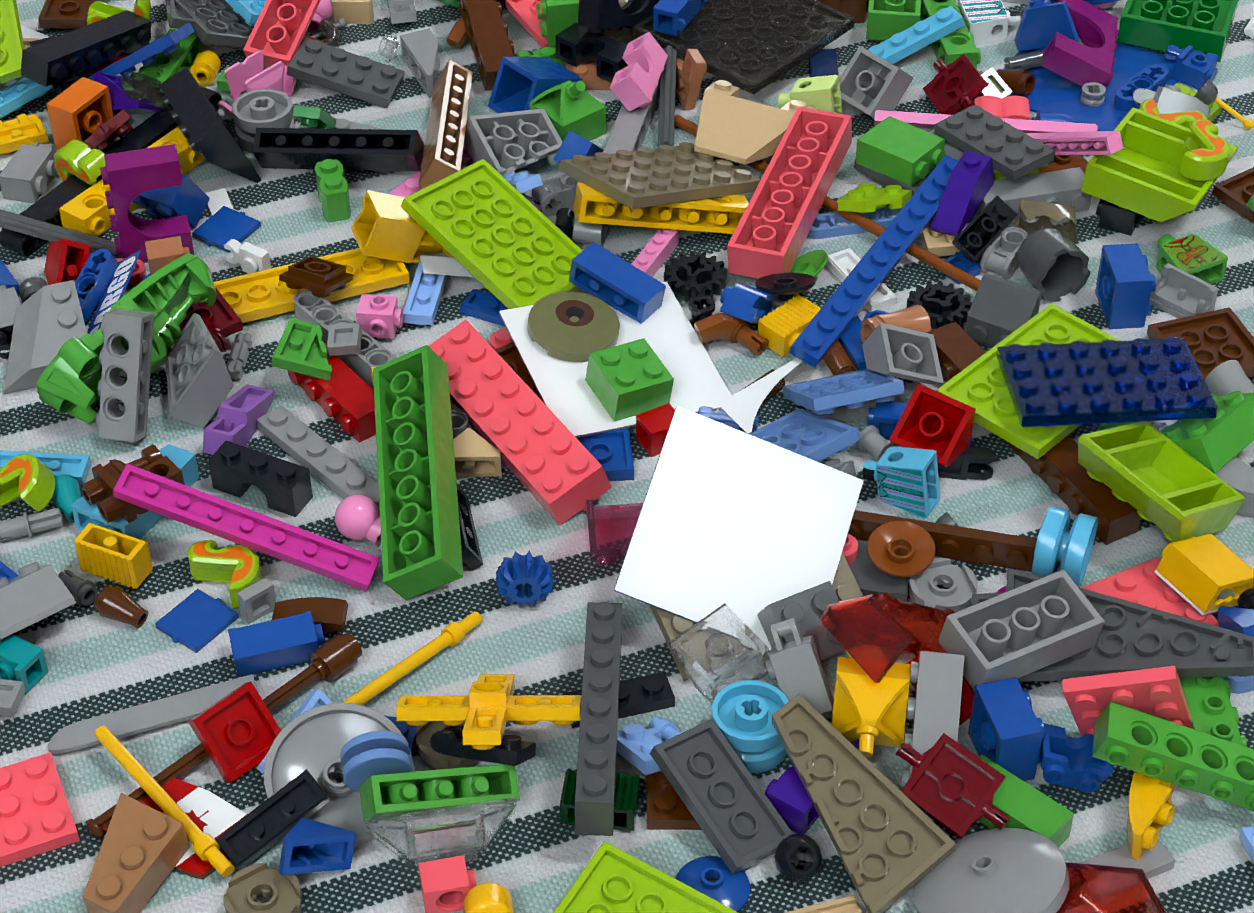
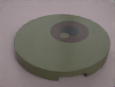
[528,291,620,362]

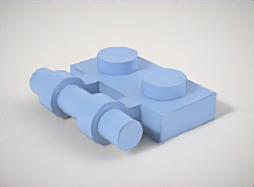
[617,716,683,775]

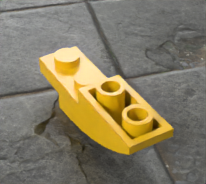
[1127,771,1176,861]

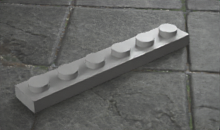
[256,405,380,510]

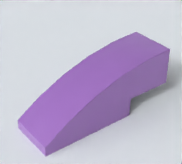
[203,384,275,455]

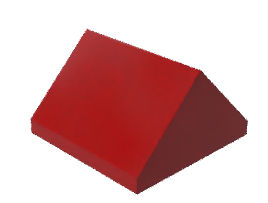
[889,383,976,467]

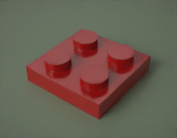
[188,681,281,783]

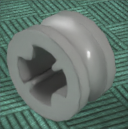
[1080,82,1106,107]

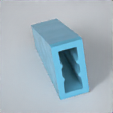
[71,444,199,539]

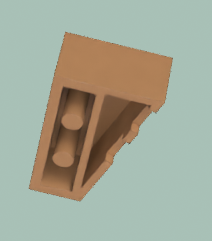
[83,793,190,913]

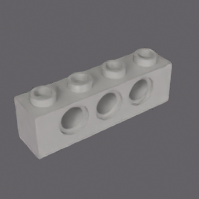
[96,308,154,443]

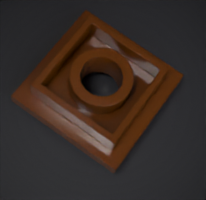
[279,256,354,297]

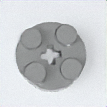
[908,558,978,619]

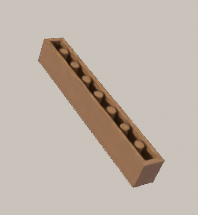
[418,59,473,188]

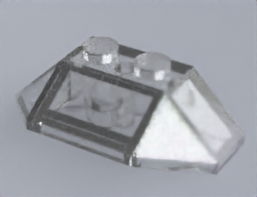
[365,797,517,869]

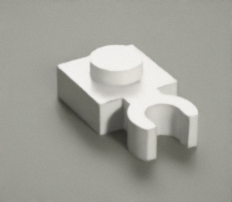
[224,239,271,274]

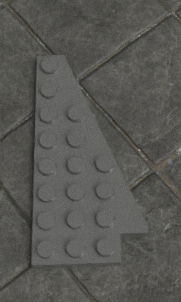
[166,0,254,49]
[972,569,1254,682]

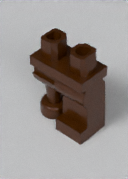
[80,445,185,523]

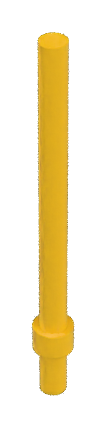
[341,611,483,705]
[94,725,235,878]

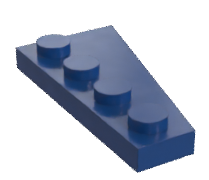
[87,22,195,80]

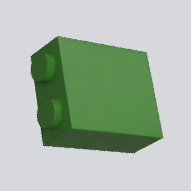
[856,116,945,186]

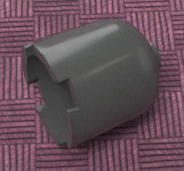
[1017,228,1091,301]

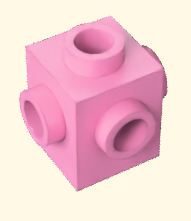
[356,294,403,339]

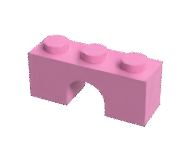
[609,32,668,112]

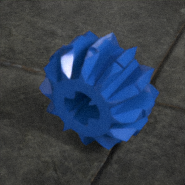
[496,550,554,608]

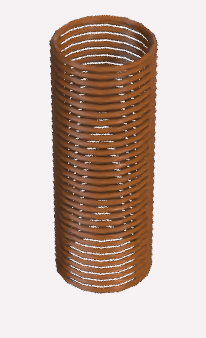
[823,340,856,376]

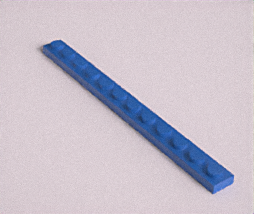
[789,155,958,368]

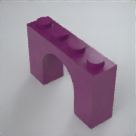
[1041,0,1119,87]
[100,144,194,263]

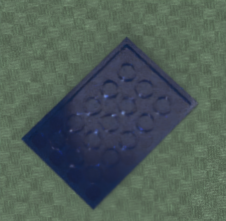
[996,337,1218,427]

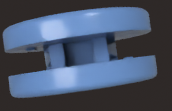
[340,731,413,793]

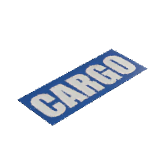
[87,249,142,335]

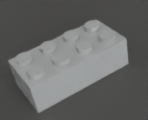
[938,569,1105,690]

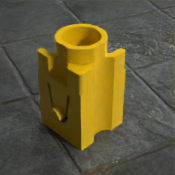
[351,190,443,264]

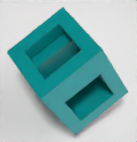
[0,634,48,695]

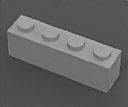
[975,167,1092,222]
[900,651,964,790]

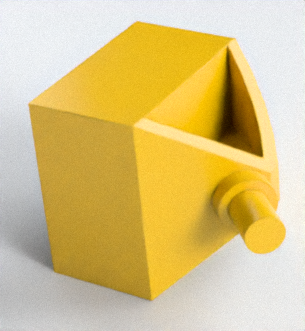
[831,657,911,757]

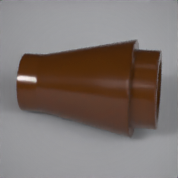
[996,69,1035,96]
[95,585,148,629]

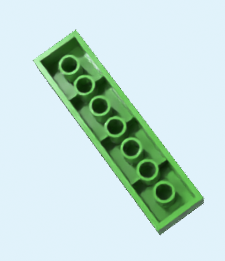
[373,345,463,600]

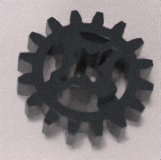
[664,252,728,302]
[906,281,973,329]

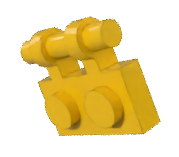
[0,113,49,155]

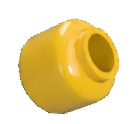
[463,883,514,913]

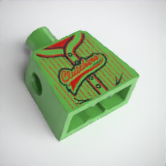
[1156,234,1228,284]

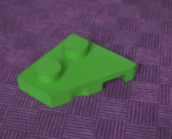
[272,318,332,381]

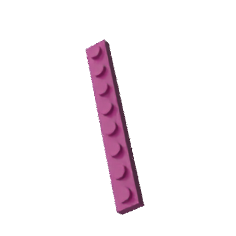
[113,463,380,592]

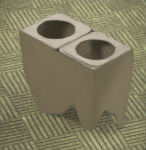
[1016,199,1077,243]

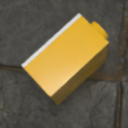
[1154,534,1254,615]

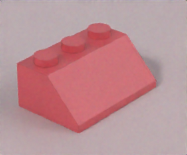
[243,0,321,70]

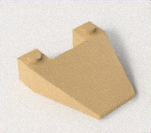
[694,80,815,165]

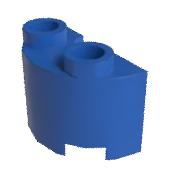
[720,282,776,323]
[1040,723,1113,793]

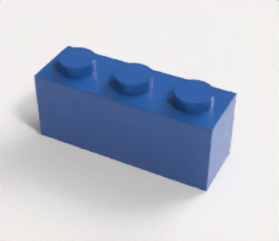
[569,242,666,324]

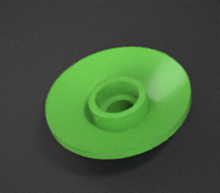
[790,250,828,282]

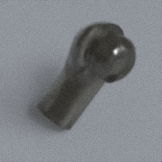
[318,18,342,48]

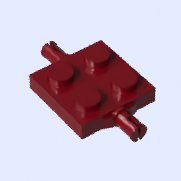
[923,53,988,115]
[84,109,135,152]
[179,288,243,352]
[895,733,1010,840]

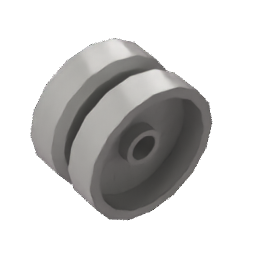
[232,89,295,154]

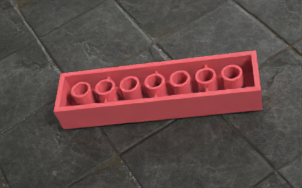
[727,107,852,279]
[429,320,612,526]

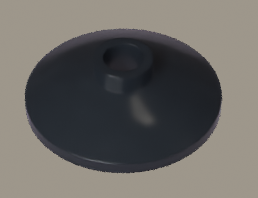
[755,273,816,301]

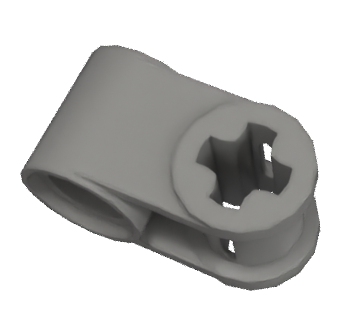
[531,174,582,216]
[980,227,1028,280]

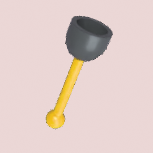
[1194,79,1254,130]

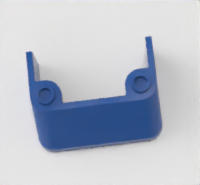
[1014,0,1121,51]

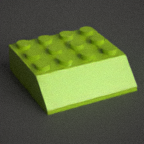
[1081,107,1238,222]
[1078,420,1246,542]

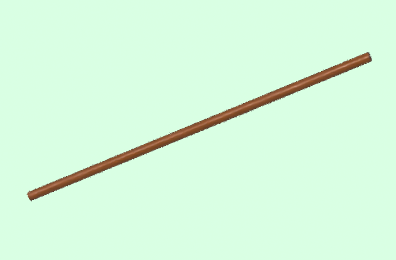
[675,115,981,291]

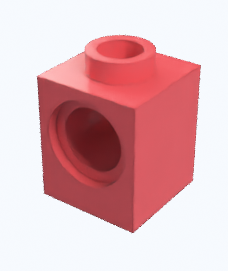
[418,855,477,913]

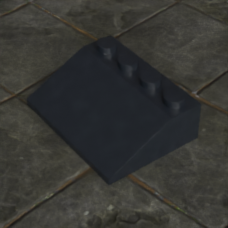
[159,67,261,183]

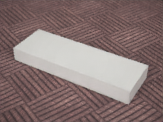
[825,248,897,312]

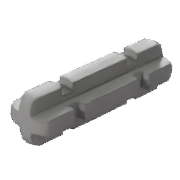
[226,332,253,380]

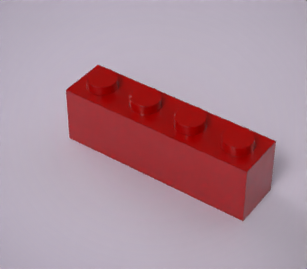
[288,346,376,443]

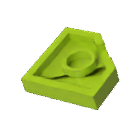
[838,183,912,213]

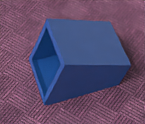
[488,57,583,113]

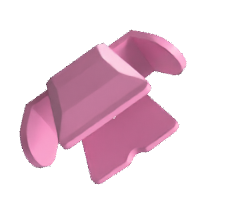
[218,51,296,118]

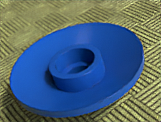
[675,856,750,913]

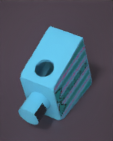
[862,446,941,519]

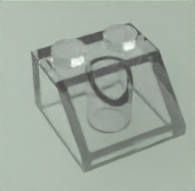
[669,603,770,705]

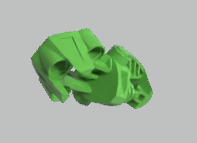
[36,253,217,424]

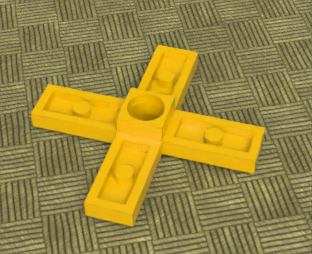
[396,674,582,750]

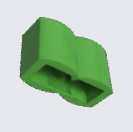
[315,159,351,222]

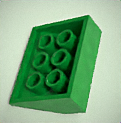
[1117,0,1239,62]

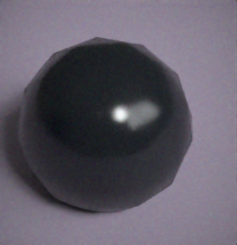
[774,833,823,883]

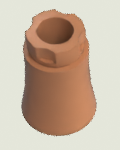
[860,305,931,343]

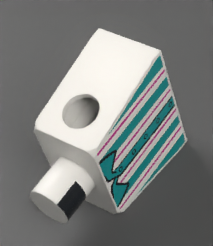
[958,0,1021,45]

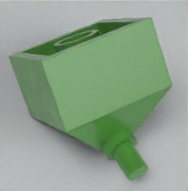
[529,80,606,141]

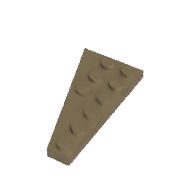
[772,694,956,913]

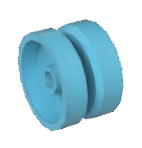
[1032,506,1098,587]
[712,680,789,773]

